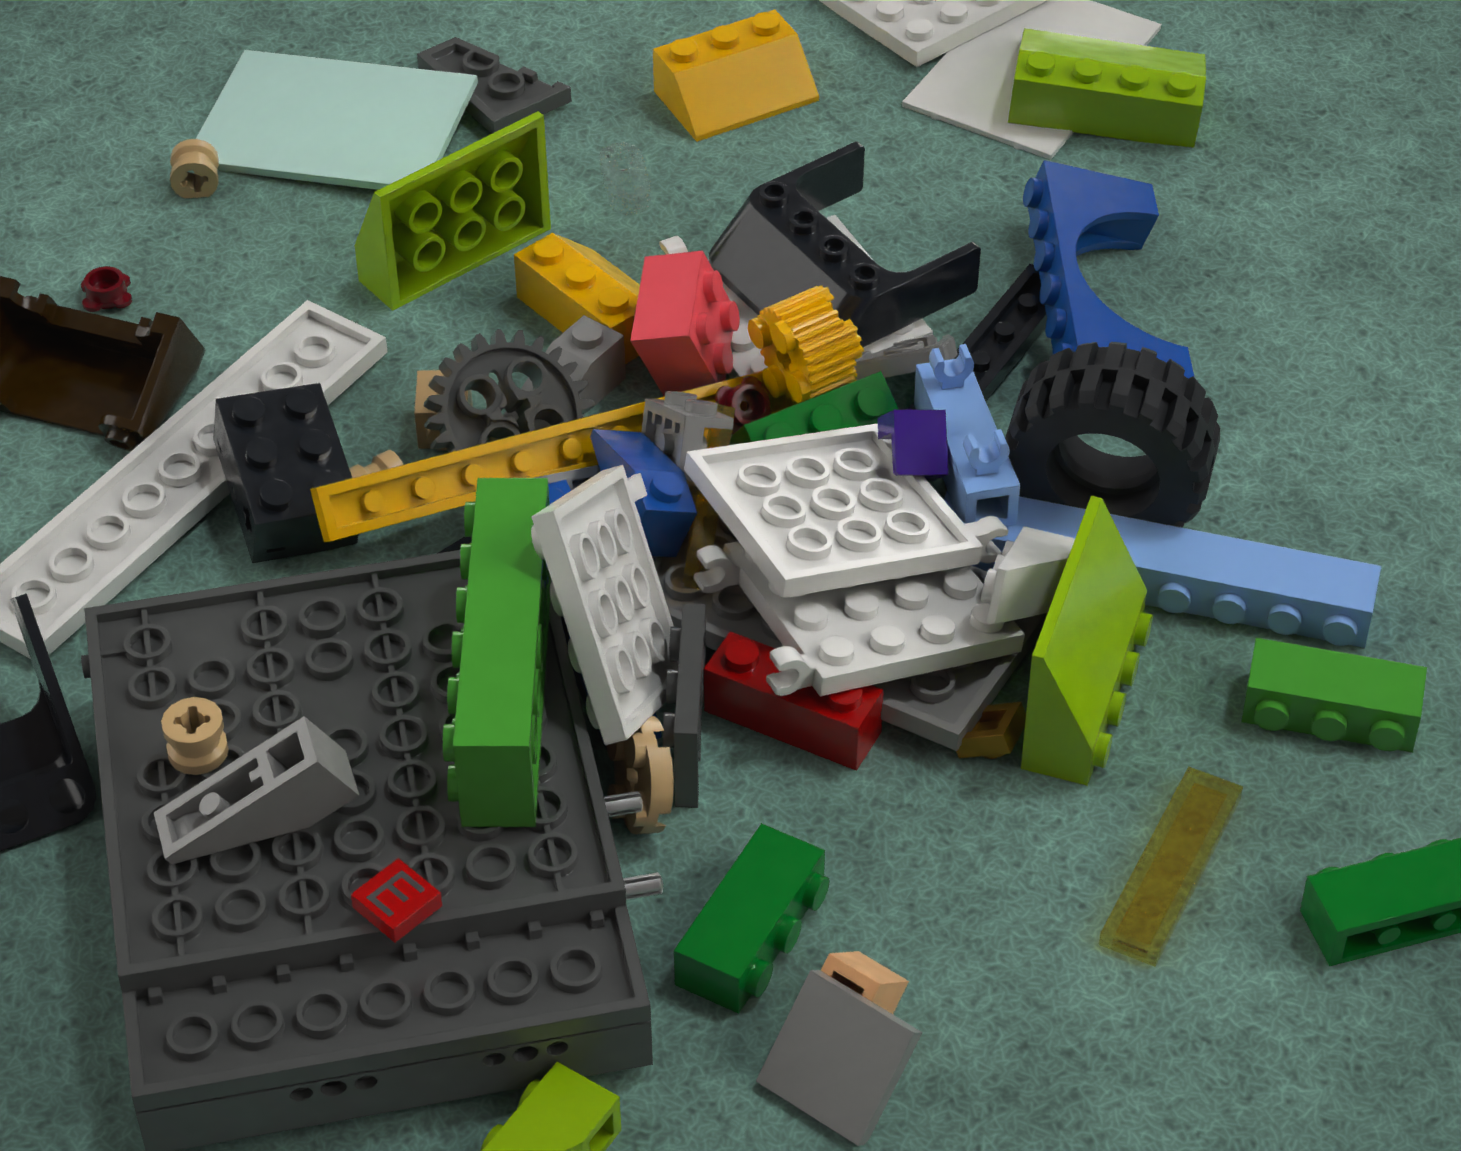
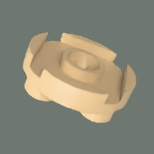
[606,716,674,834]

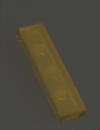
[682,404,735,590]
[1099,766,1243,967]

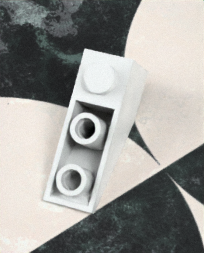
[981,526,1075,624]

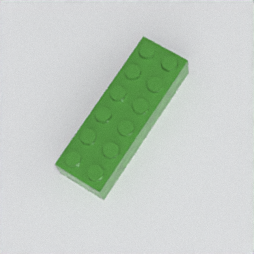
[443,478,552,827]

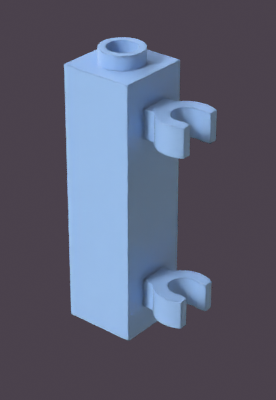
[914,344,1020,527]

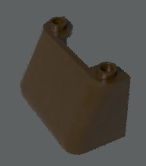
[0,276,205,451]

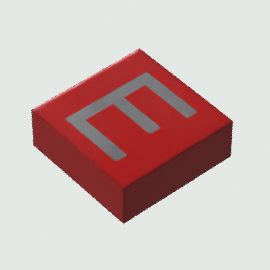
[351,858,443,943]

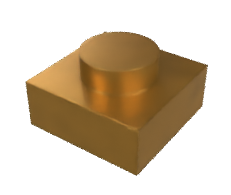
[956,702,1026,759]

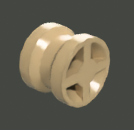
[170,139,219,198]
[161,697,229,775]

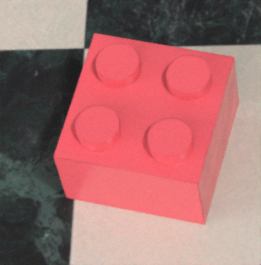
[630,251,740,396]

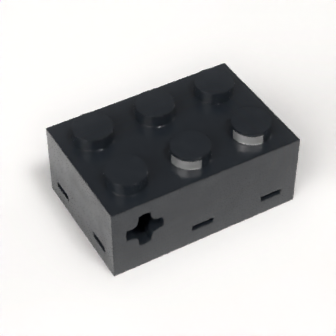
[213,383,359,563]

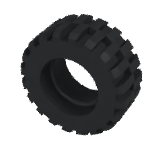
[1005,342,1220,528]

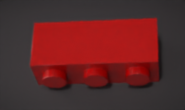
[704,631,883,771]

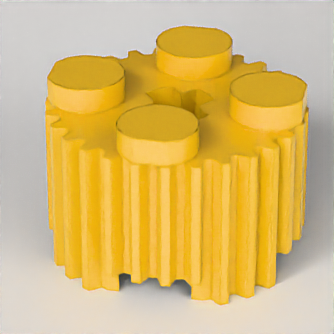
[747,285,864,404]

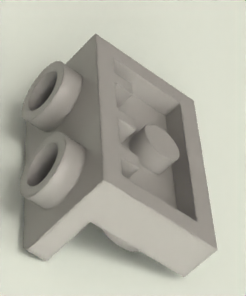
[641,391,734,481]

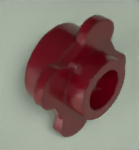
[81,266,132,312]
[715,376,772,435]

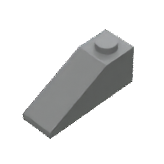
[489,315,626,442]
[154,716,359,864]

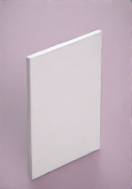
[902,0,1162,160]

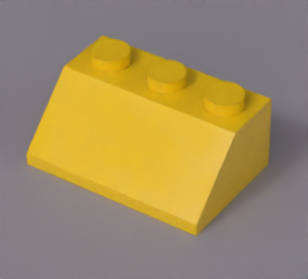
[653,9,819,142]
[514,233,640,364]

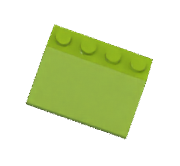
[1008,28,1206,148]
[354,111,551,311]
[1021,496,1153,786]

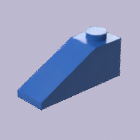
[590,429,697,557]

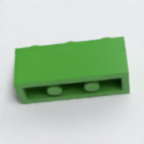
[1241,638,1427,753]

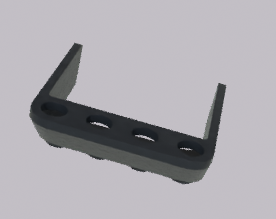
[709,141,981,347]
[0,594,96,851]

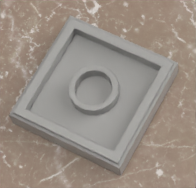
[756,970,923,1146]

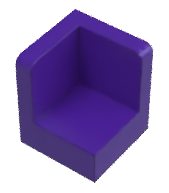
[877,409,949,481]

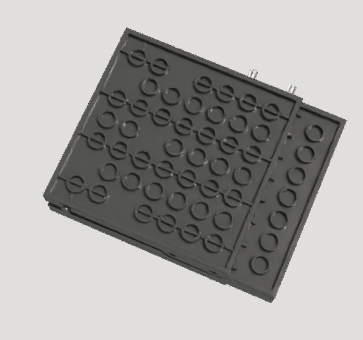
[81,550,663,1151]

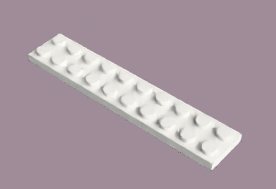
[0,300,387,659]

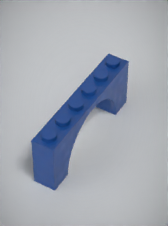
[1023,160,1195,379]

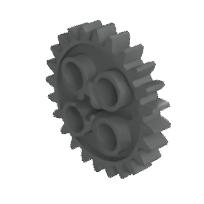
[424,329,595,452]

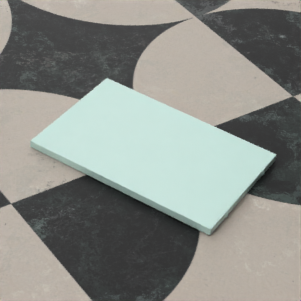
[196,50,478,190]

